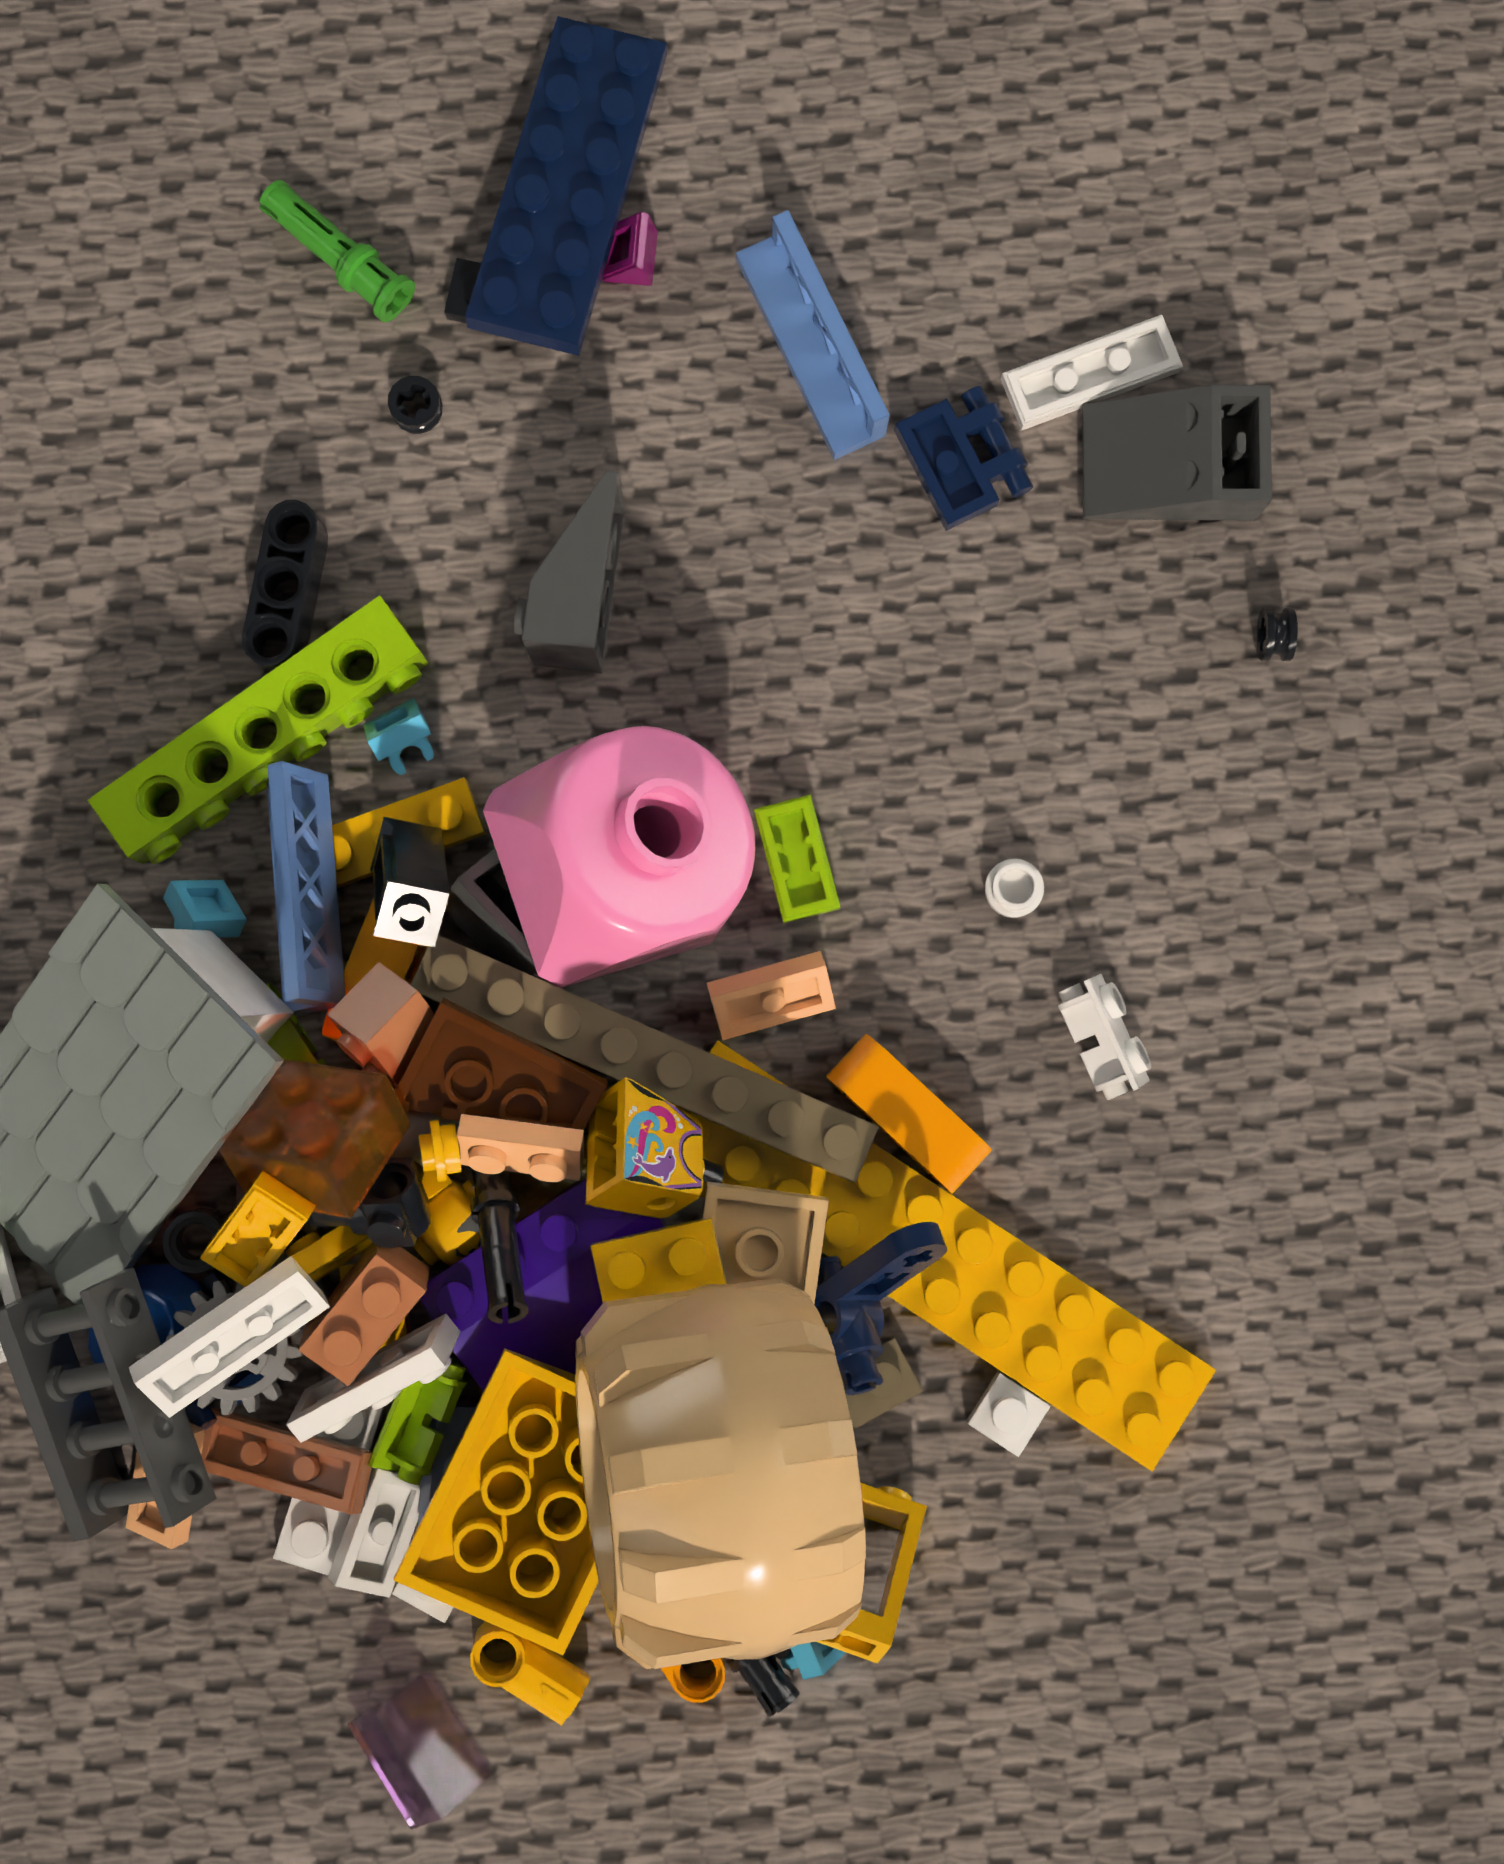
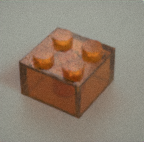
[220,1059,411,1219]

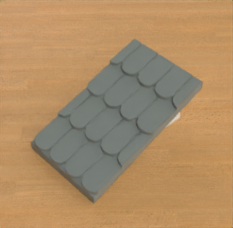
[0,883,294,1305]

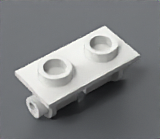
[1058,974,1151,1100]

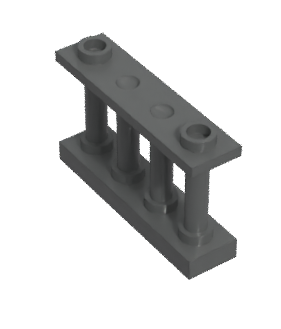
[0,1268,217,1541]

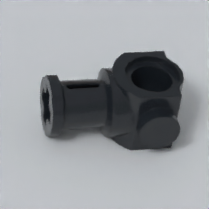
[298,1157,431,1248]

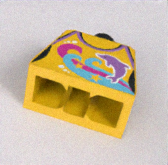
[586,1077,724,1218]

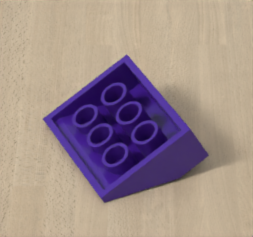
[420,1179,668,1392]

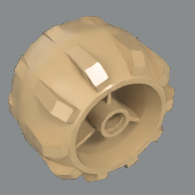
[575,1278,866,1669]

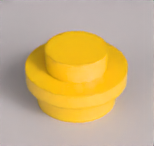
[418,1120,461,1182]

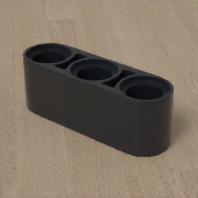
[242,500,328,674]

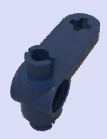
[814,1222,947,1395]

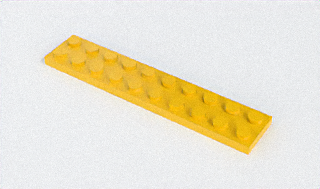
[679,1040,1216,1472]

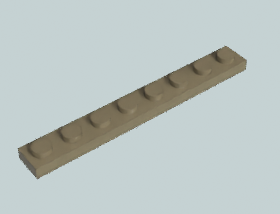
[411,935,879,1182]

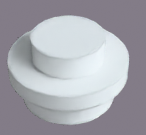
[985,859,1044,918]

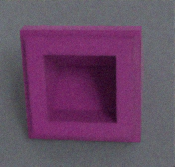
[602,211,658,286]

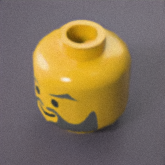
[413,1179,481,1267]

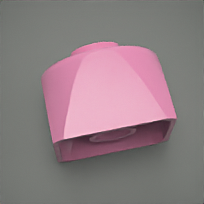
[483,726,755,988]

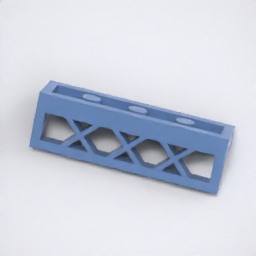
[736,210,890,460]
[267,761,346,1016]

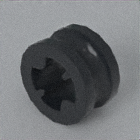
[388,376,443,434]
[1257,608,1298,661]

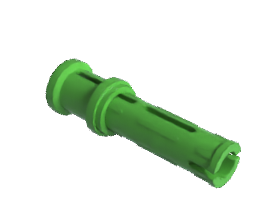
[259,180,415,323]

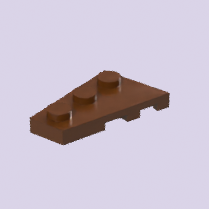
[386,998,608,1130]

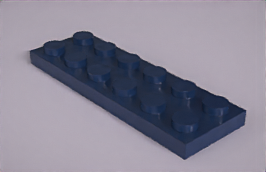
[465,16,667,356]

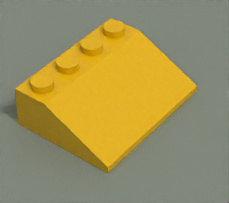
[393,1349,599,1655]

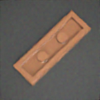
[201,1408,373,1515]

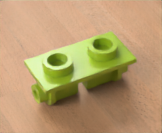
[368,1357,467,1485]

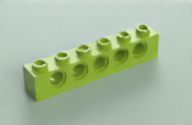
[87,595,429,864]

